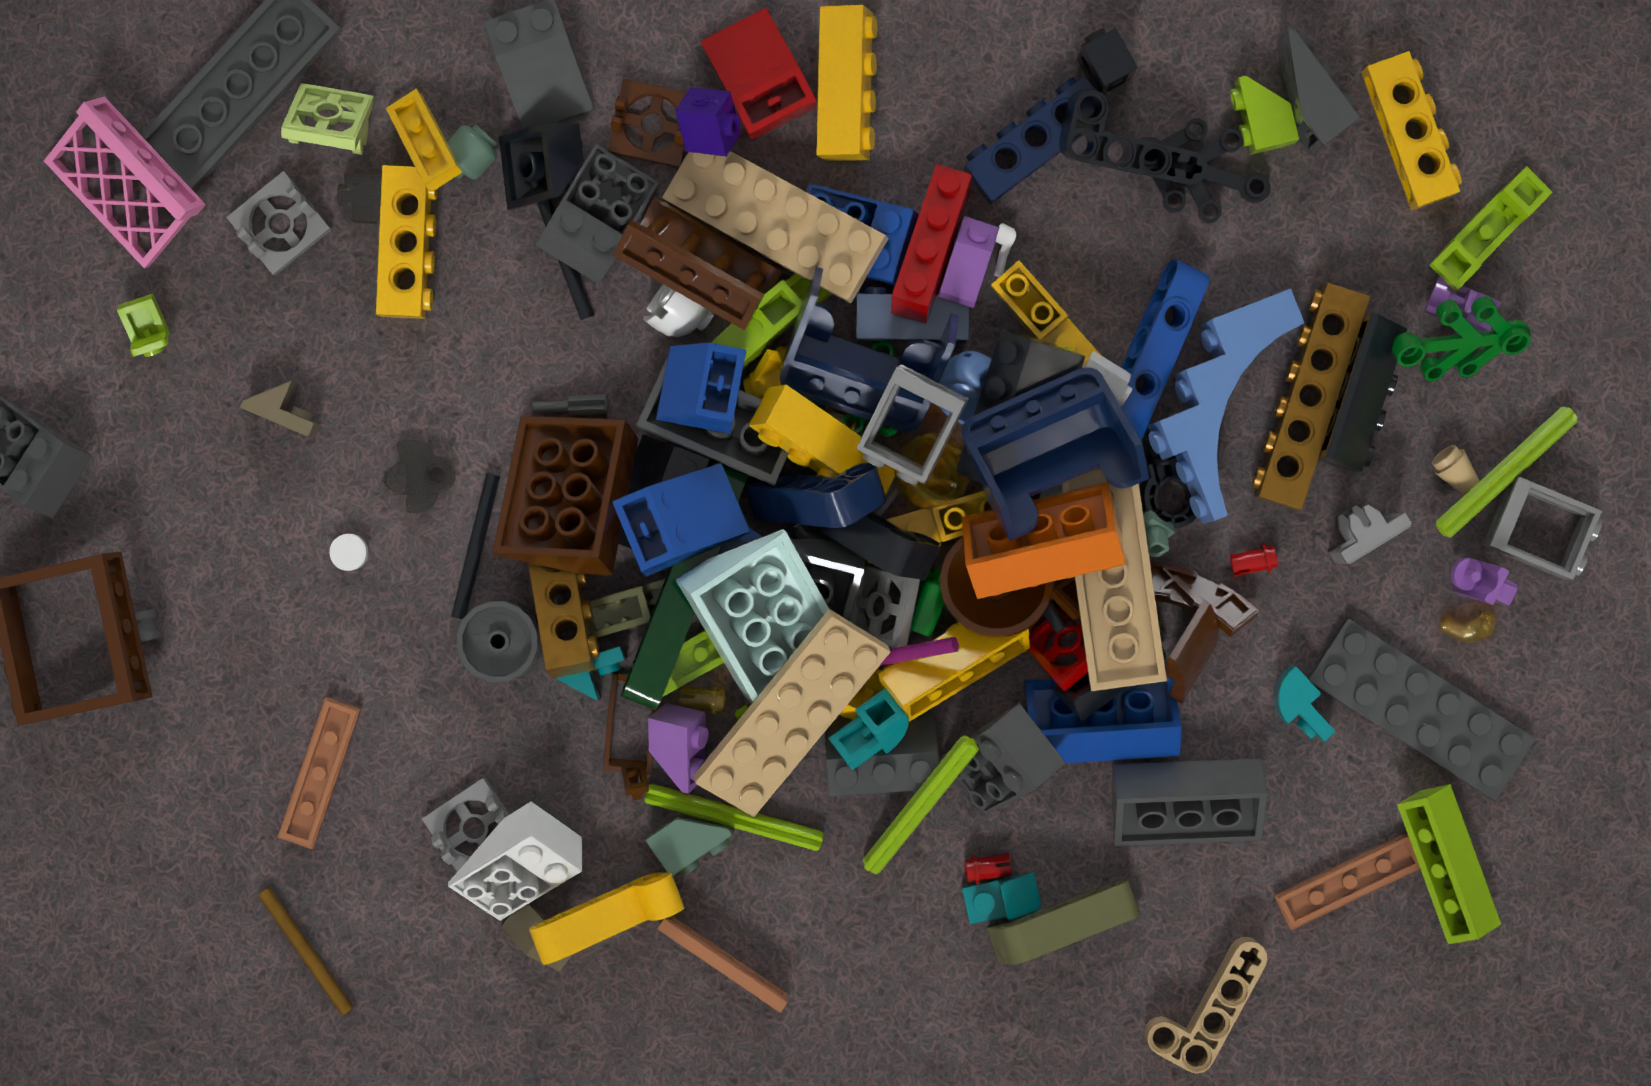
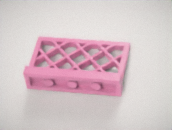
[44,96,206,268]

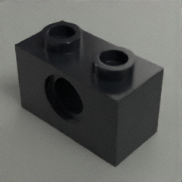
[1077,28,1138,95]

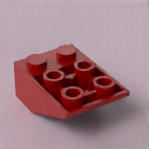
[700,8,817,141]

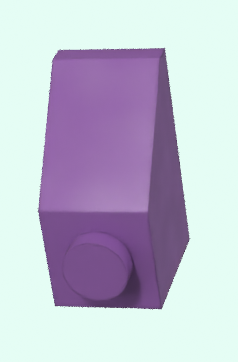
[938,216,1000,308]

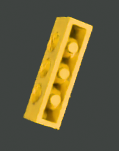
[1361,51,1462,211]
[376,165,438,319]

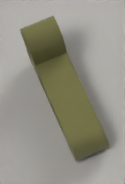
[986,879,1140,965]

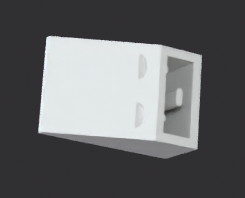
[448,802,582,921]

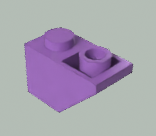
[648,703,709,794]

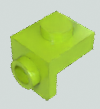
[117,293,170,357]

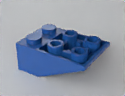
[807,183,919,287]
[612,463,750,577]

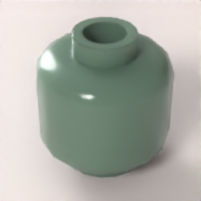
[447,124,497,180]

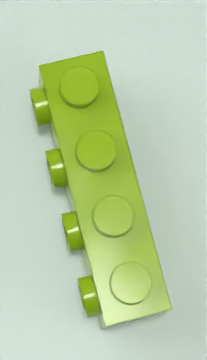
[1397,784,1501,944]

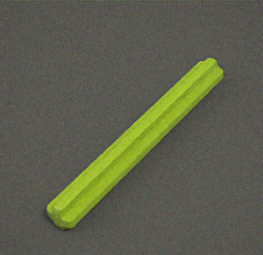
[1435,406,1578,538]
[863,735,979,874]
[644,783,824,851]

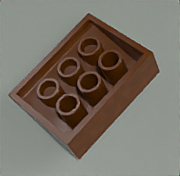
[492,416,638,575]

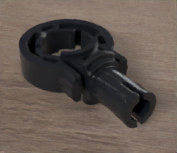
[1139,426,1197,528]

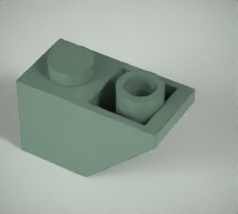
[645,816,734,877]

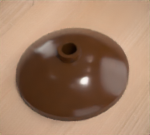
[940,537,1053,638]

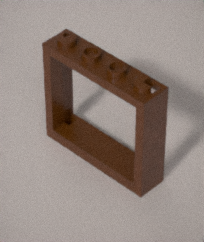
[0,552,153,726]

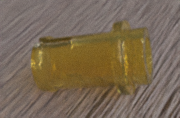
[679,685,727,715]

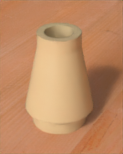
[1431,445,1480,496]

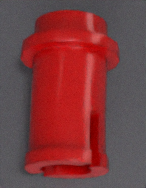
[1229,544,1278,578]
[964,853,1012,884]

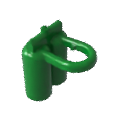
[910,568,944,637]

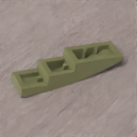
[588,579,665,638]

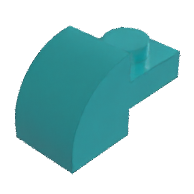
[1273,665,1336,742]
[828,688,909,771]

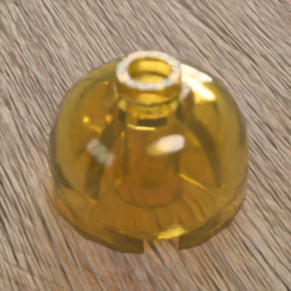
[894,432,969,509]

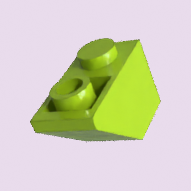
[1230,76,1299,155]

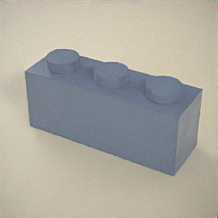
[856,287,969,342]

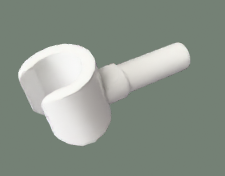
[994,223,1016,277]

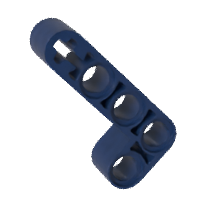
[744,463,887,528]

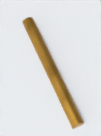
[257,887,354,1016]

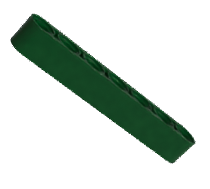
[621,460,748,710]

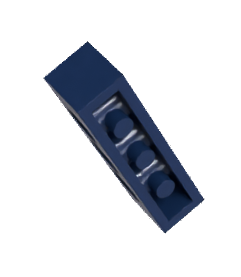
[964,76,1112,205]

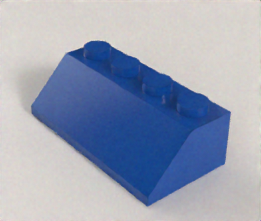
[1024,676,1182,763]

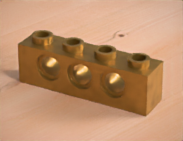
[528,563,600,679]

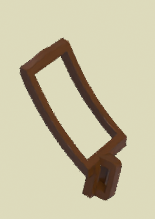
[603,670,658,800]

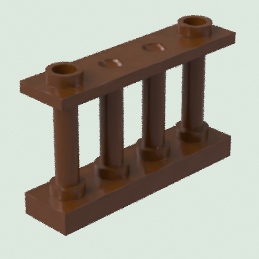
[613,197,784,330]

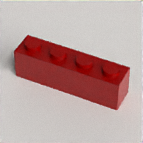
[891,164,972,324]

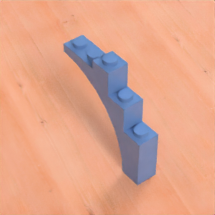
[1148,289,1304,524]

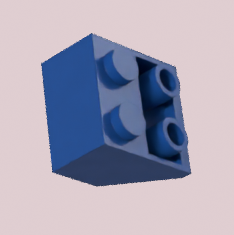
[656,343,746,434]

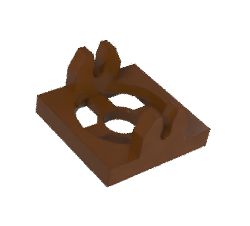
[608,79,687,168]

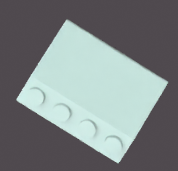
[676,529,829,704]

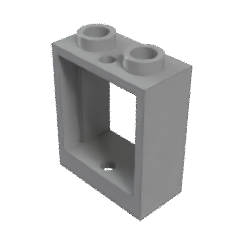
[856,364,969,485]
[1482,476,1602,580]

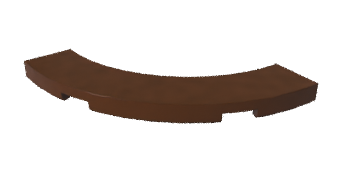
[1051,562,1259,637]

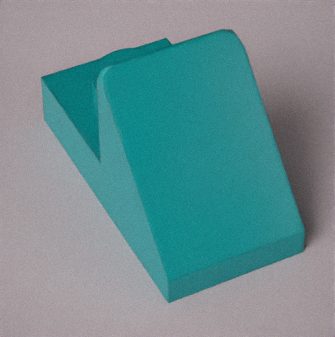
[555,645,627,700]
[962,871,1042,925]

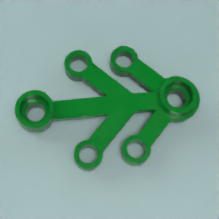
[1392,296,1531,382]

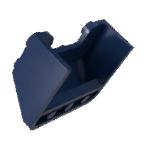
[962,367,1149,541]

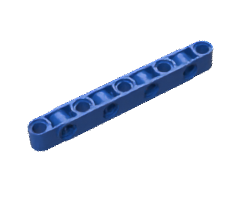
[1120,259,1209,441]

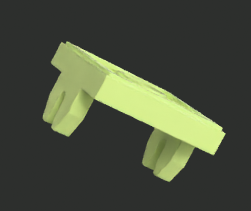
[281,83,373,155]

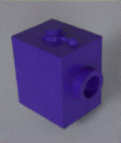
[675,87,741,157]

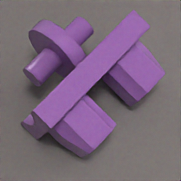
[1423,277,1502,332]
[1451,557,1518,606]

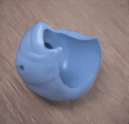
[939,351,992,425]

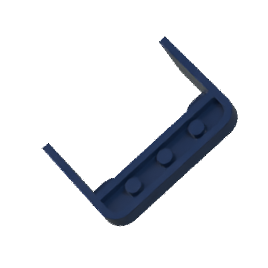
[780,267,958,432]

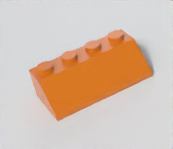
[962,482,1126,599]

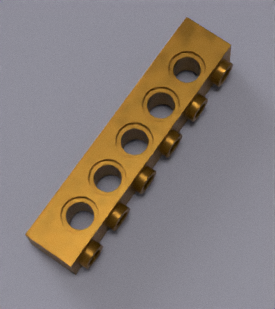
[1251,283,1371,510]

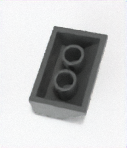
[825,711,939,797]

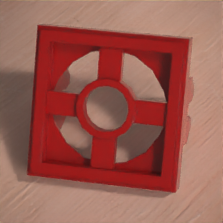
[1027,607,1088,692]

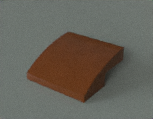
[1165,600,1219,703]

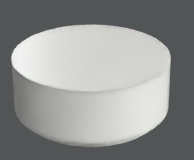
[329,534,368,571]

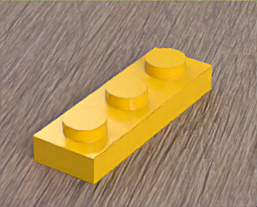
[386,89,462,192]

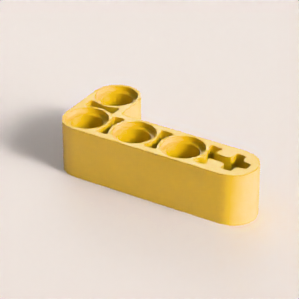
[529,872,685,965]

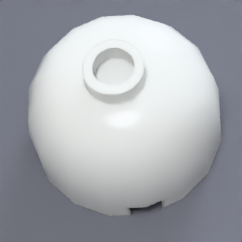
[643,284,714,337]

